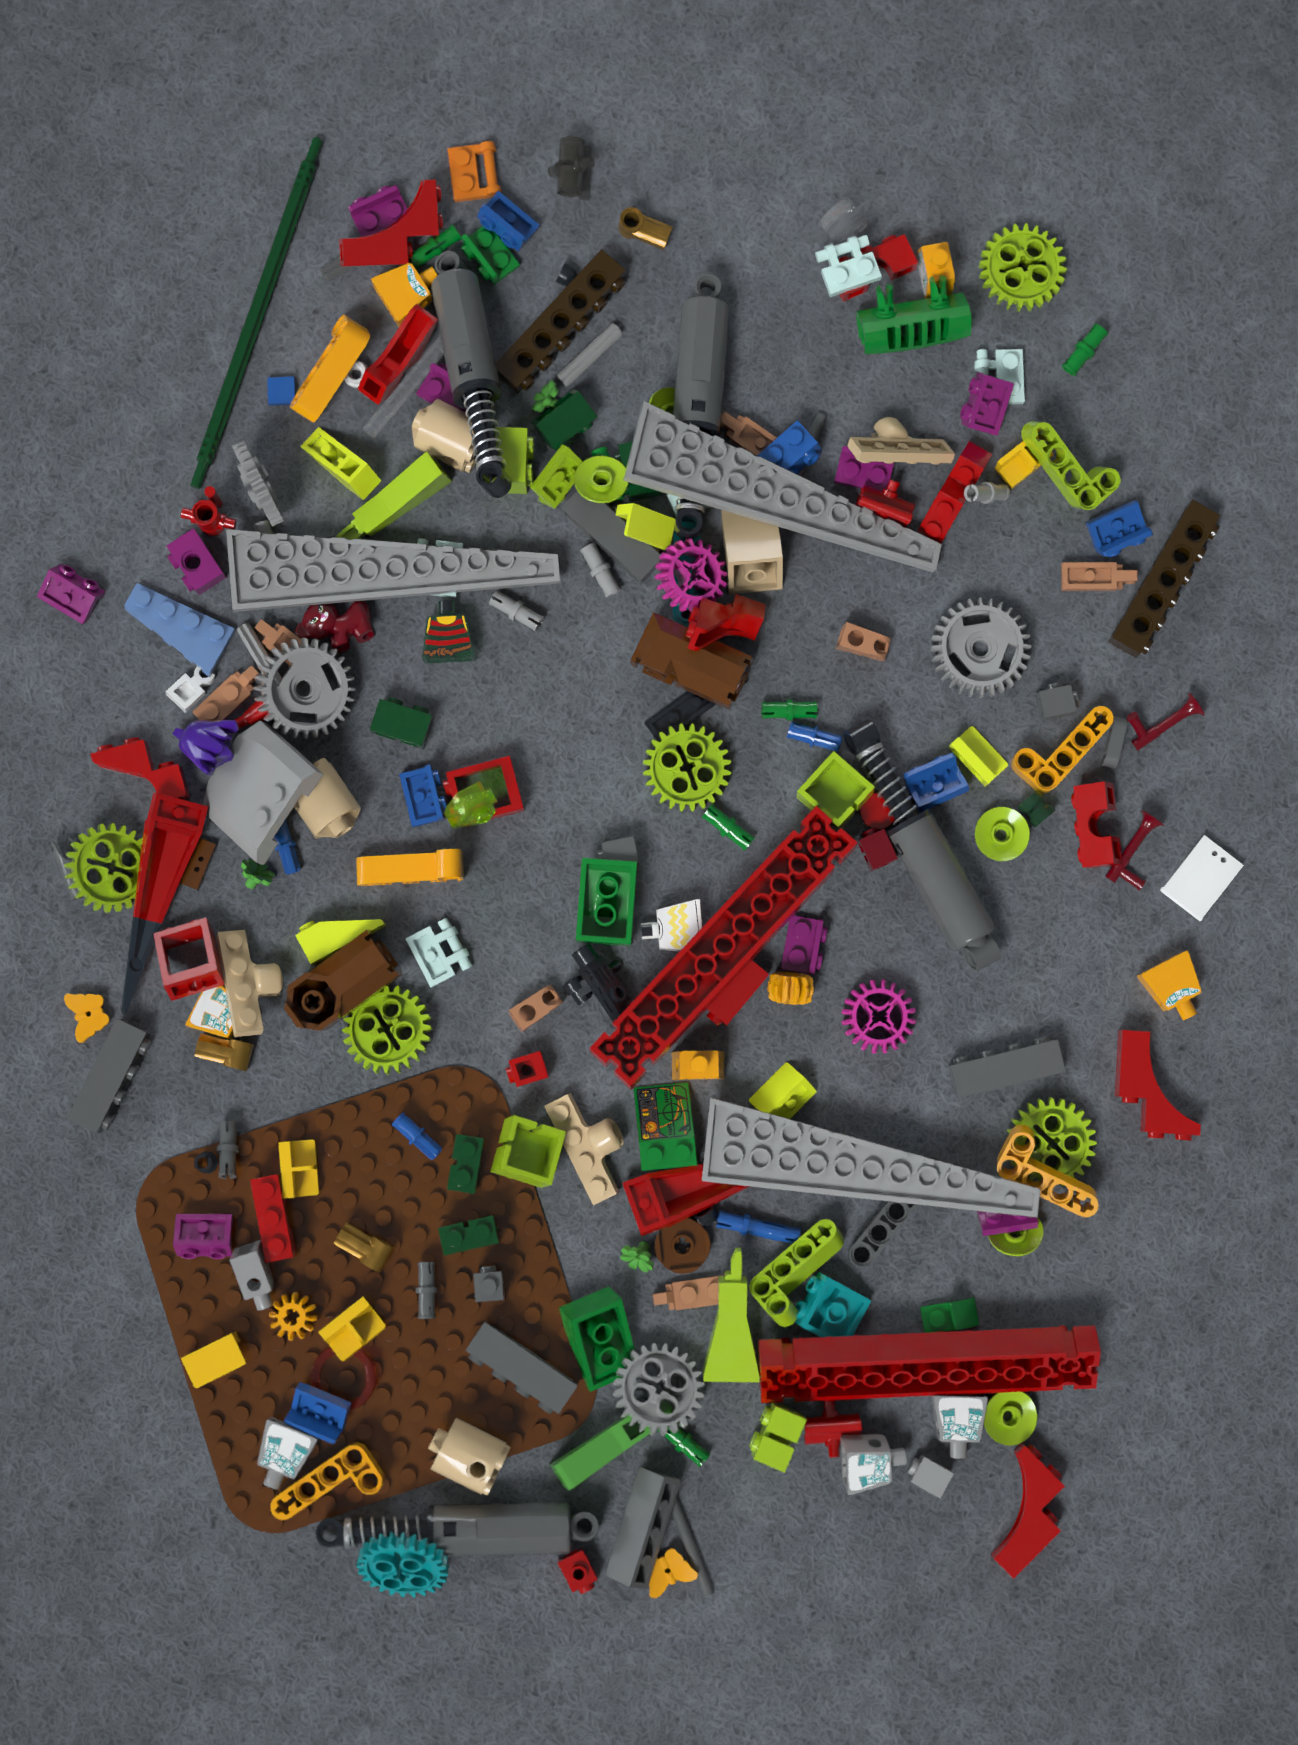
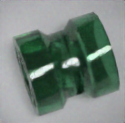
[1018,790,1056,827]

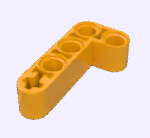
[290,314,370,423]
[1011,706,1114,794]
[356,849,464,886]
[997,1125,1098,1217]
[271,1442,385,1520]

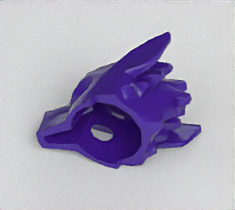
[173,720,239,776]

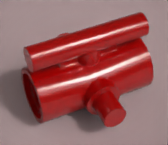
[856,479,915,528]
[181,486,237,537]
[804,1400,862,1458]

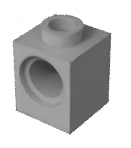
[907,1454,954,1499]

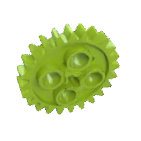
[978,223,1067,312]
[643,724,731,812]
[64,823,143,913]
[342,986,433,1075]
[1005,1097,1097,1187]

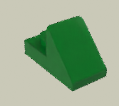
[920,1297,979,1333]

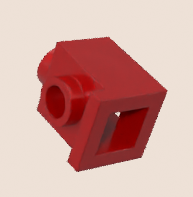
[505,1051,549,1087]
[557,1546,598,1594]

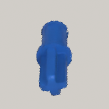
[787,721,842,752]
[274,819,301,875]
[392,1112,442,1160]

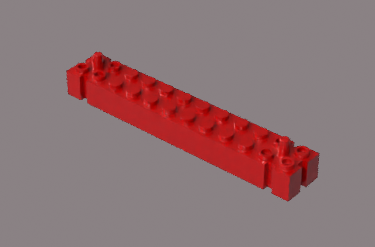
[589,806,858,1090]
[759,1325,1101,1403]

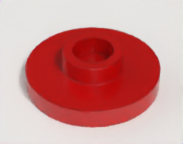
[860,793,895,830]

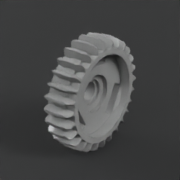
[930,597,1032,698]
[253,638,356,739]

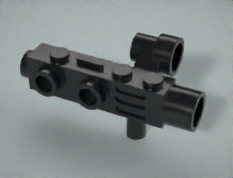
[562,943,632,1022]

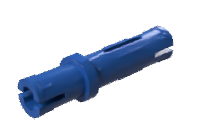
[716,1210,801,1244]

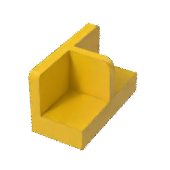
[995,429,1054,490]
[278,1139,319,1198]
[318,1297,386,1361]
[181,1331,246,1388]

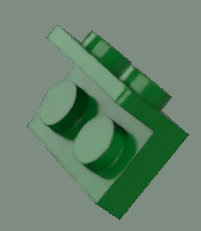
[461,226,520,285]

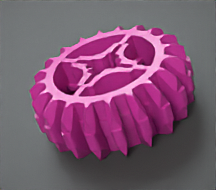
[654,538,728,613]
[841,980,916,1054]

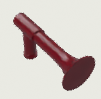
[1127,692,1205,751]
[1105,810,1164,891]

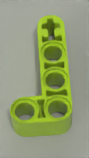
[1021,421,1121,510]
[749,1219,844,1327]

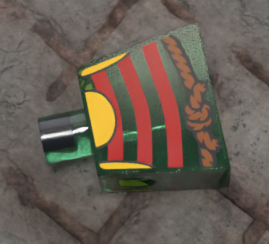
[422,600,476,664]

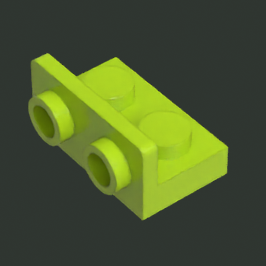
[530,445,583,509]

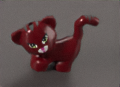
[295,600,374,655]

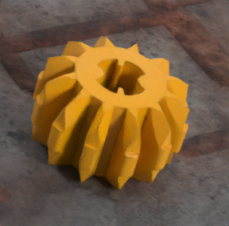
[767,971,814,1005]
[269,1292,318,1341]

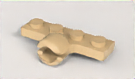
[847,417,955,465]
[216,930,283,1037]
[544,1093,624,1205]

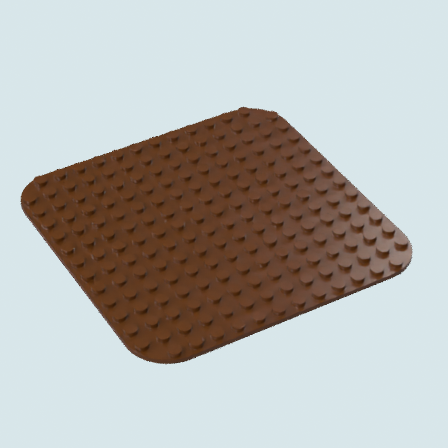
[136,1066,597,1533]

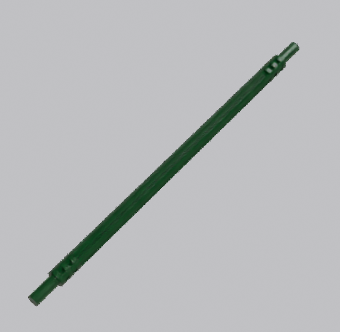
[190,137,323,490]

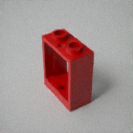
[443,756,524,828]
[153,918,225,1001]

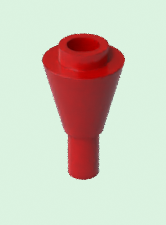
[234,701,268,729]

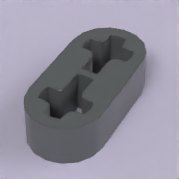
[1101,716,1128,769]

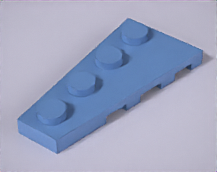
[124,583,235,677]

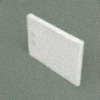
[1160,835,1244,921]

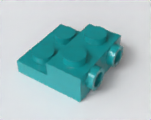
[795,1272,872,1337]

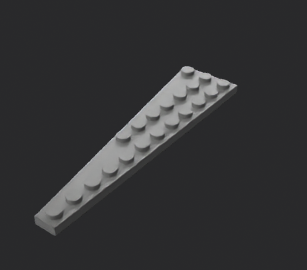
[623,401,942,573]
[226,529,560,612]
[702,1097,1040,1217]

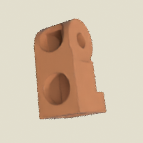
[836,622,891,661]
[508,984,564,1032]

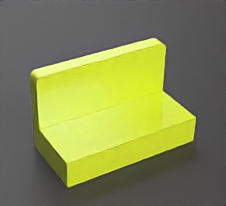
[615,503,676,550]
[948,726,1008,787]
[749,1062,817,1119]

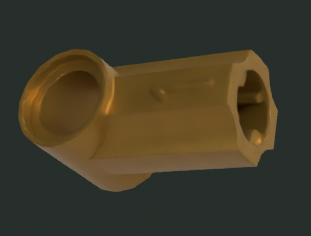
[618,207,673,250]
[195,1034,254,1071]
[334,1223,394,1273]

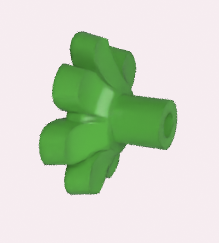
[531,380,558,412]
[241,859,275,889]
[620,1241,654,1272]

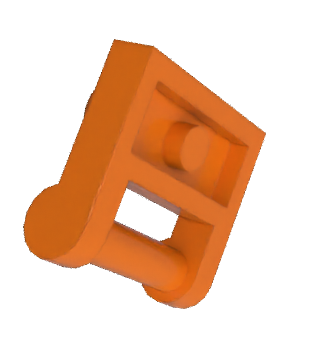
[447,141,502,202]

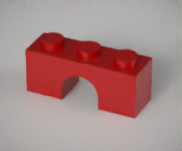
[838,234,918,302]
[1071,781,1123,869]
[250,1174,297,1263]

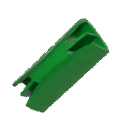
[856,275,972,354]

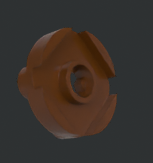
[655,1218,710,1274]

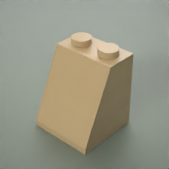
[721,510,783,594]

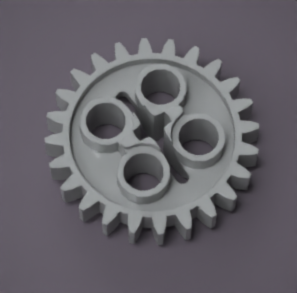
[232,440,284,526]
[613,1343,704,1436]

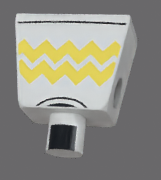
[641,899,702,952]

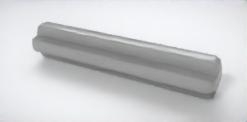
[558,323,622,386]
[237,623,282,685]

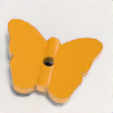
[64,993,110,1043]
[649,1548,698,1598]

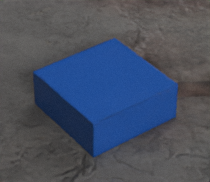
[267,376,296,406]

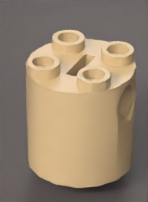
[412,399,477,473]
[294,758,361,839]
[428,1418,510,1495]

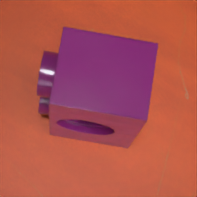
[166,528,226,595]

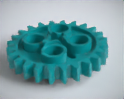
[356,1532,450,1598]

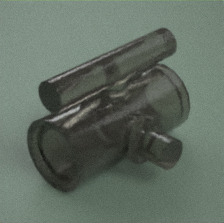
[548,136,595,200]

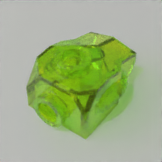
[444,781,497,829]

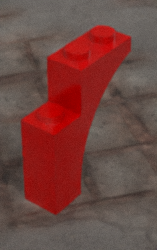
[339,180,443,266]
[706,960,769,1026]
[1115,1030,1201,1141]
[990,1443,1065,1579]

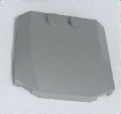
[203,721,323,865]

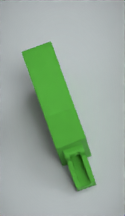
[550,1402,673,1490]

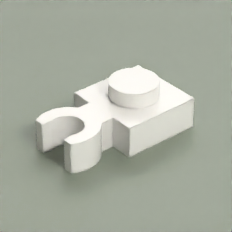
[166,666,215,713]

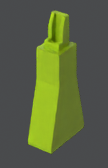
[335,452,452,540]
[703,1248,760,1382]

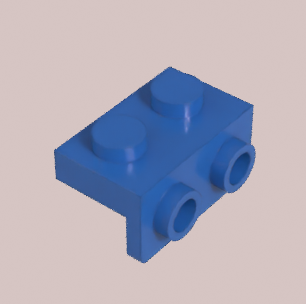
[477,191,540,252]
[756,420,822,475]
[1085,500,1153,557]
[904,753,969,813]
[399,764,448,828]
[284,1382,351,1444]

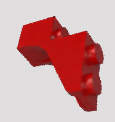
[357,304,438,405]
[917,441,993,544]
[685,594,766,651]
[90,737,190,800]

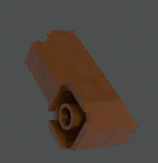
[630,612,753,710]
[284,930,403,1031]

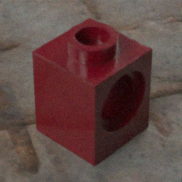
[858,827,898,872]

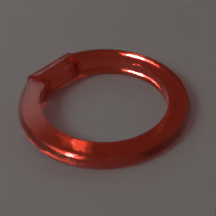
[310,1347,377,1411]

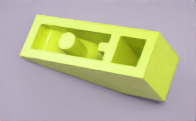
[300,427,381,500]
[295,919,386,965]

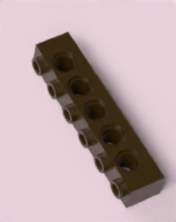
[496,249,626,394]
[1108,499,1221,658]

